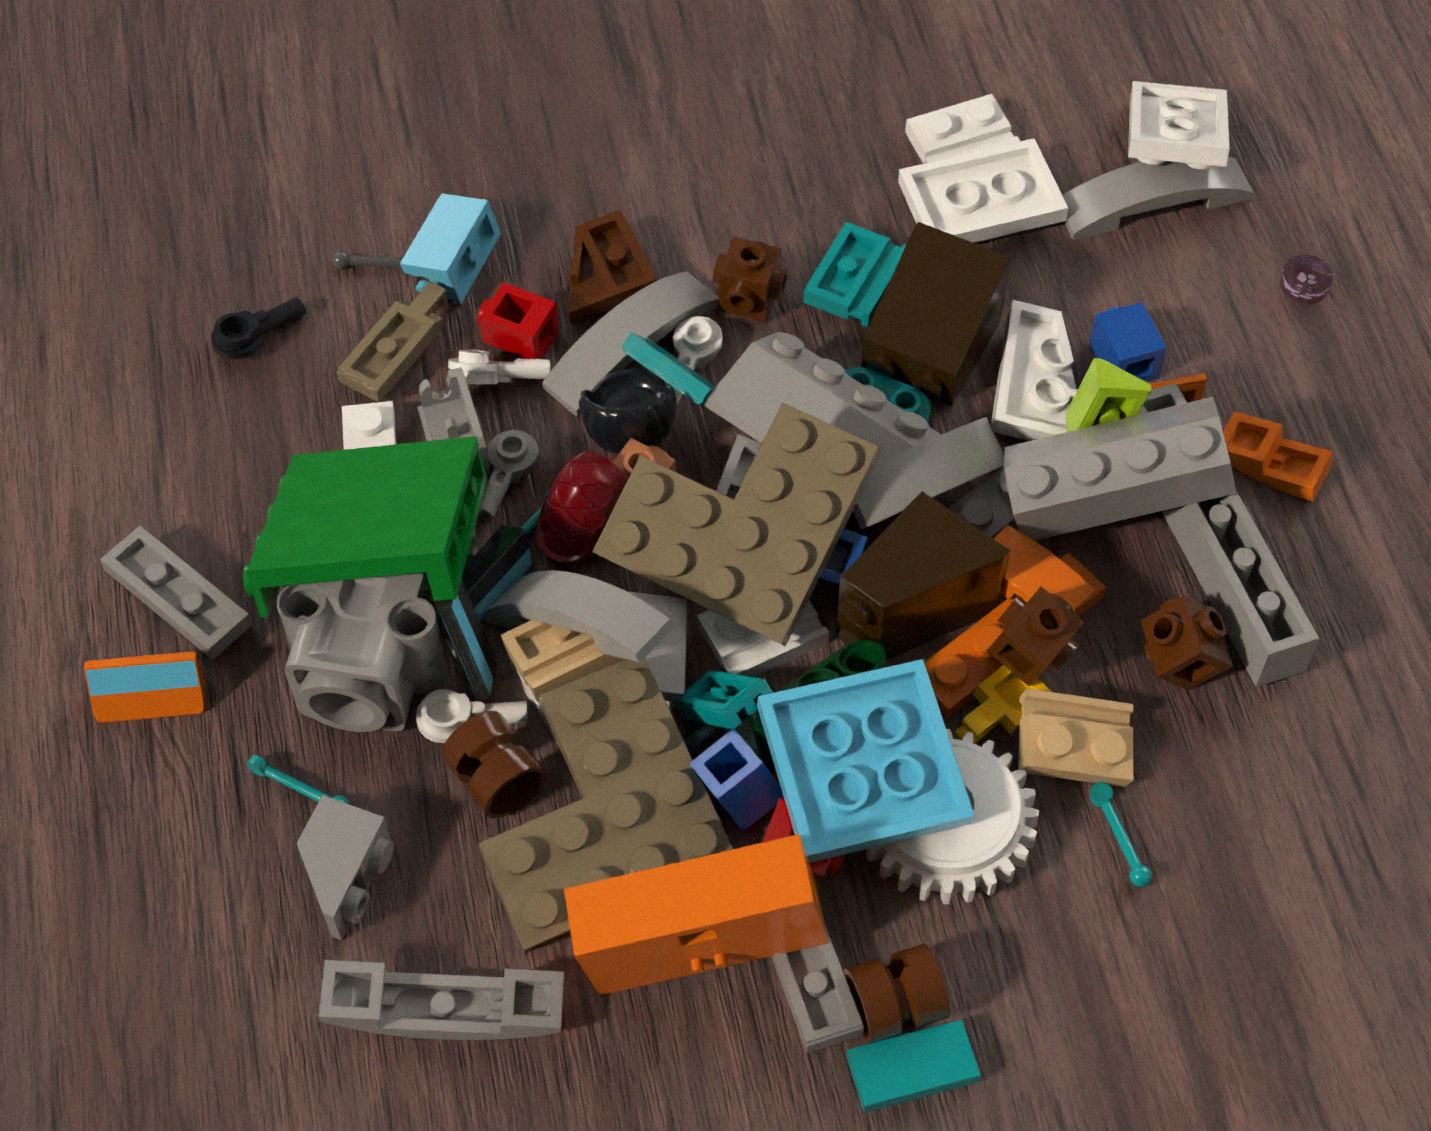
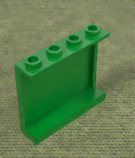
[243,436,487,617]

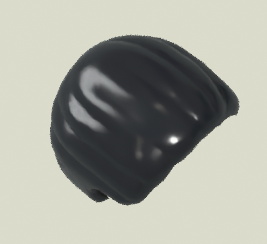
[579,368,677,454]

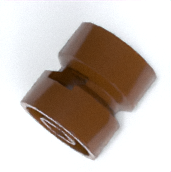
[442,711,546,819]
[844,943,950,1043]

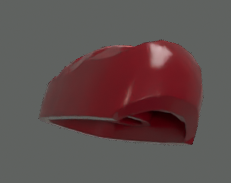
[536,451,627,567]

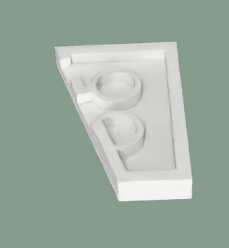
[991,300,1078,441]

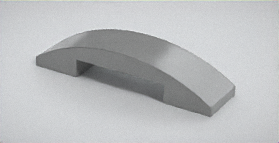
[1062,156,1254,240]
[542,271,719,417]
[853,417,1004,530]
[481,570,674,663]
[318,960,564,1040]

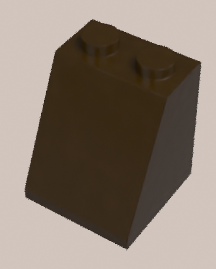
[861,222,1011,406]
[836,491,1010,659]

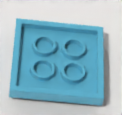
[757,659,975,862]

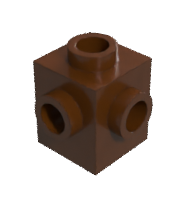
[713,237,788,323]
[987,586,1084,686]
[1140,595,1233,690]

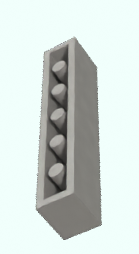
[1138,383,1319,687]

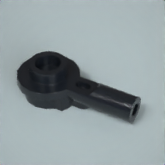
[211,297,306,359]

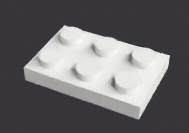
[1128,81,1230,170]
[898,138,1068,243]

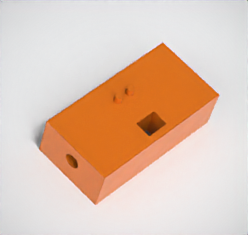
[564,834,829,996]

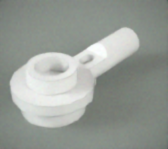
[665,316,723,404]
[448,349,550,384]
[416,689,527,743]

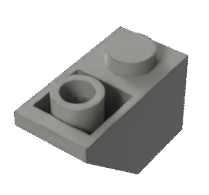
[296,795,394,940]

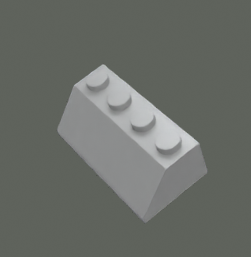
[704,331,941,462]
[1004,397,1237,540]

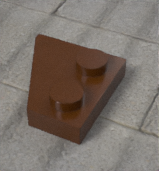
[566,209,657,324]

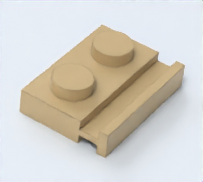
[500,620,625,702]
[1018,689,1133,787]

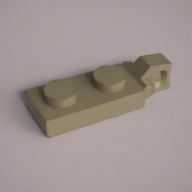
[336,281,450,402]

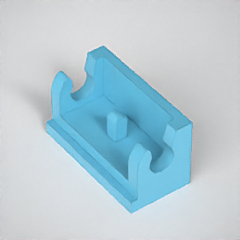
[400,193,501,305]

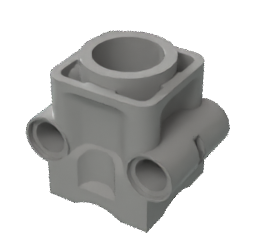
[277,572,448,732]

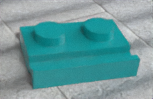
[803,222,906,328]

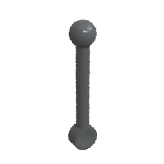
[332,250,403,270]

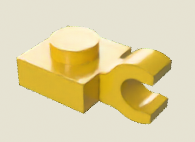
[954,665,1052,744]

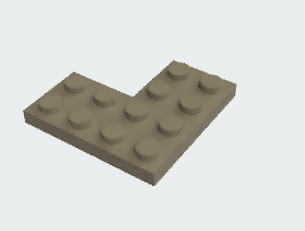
[592,402,882,647]
[479,658,733,953]

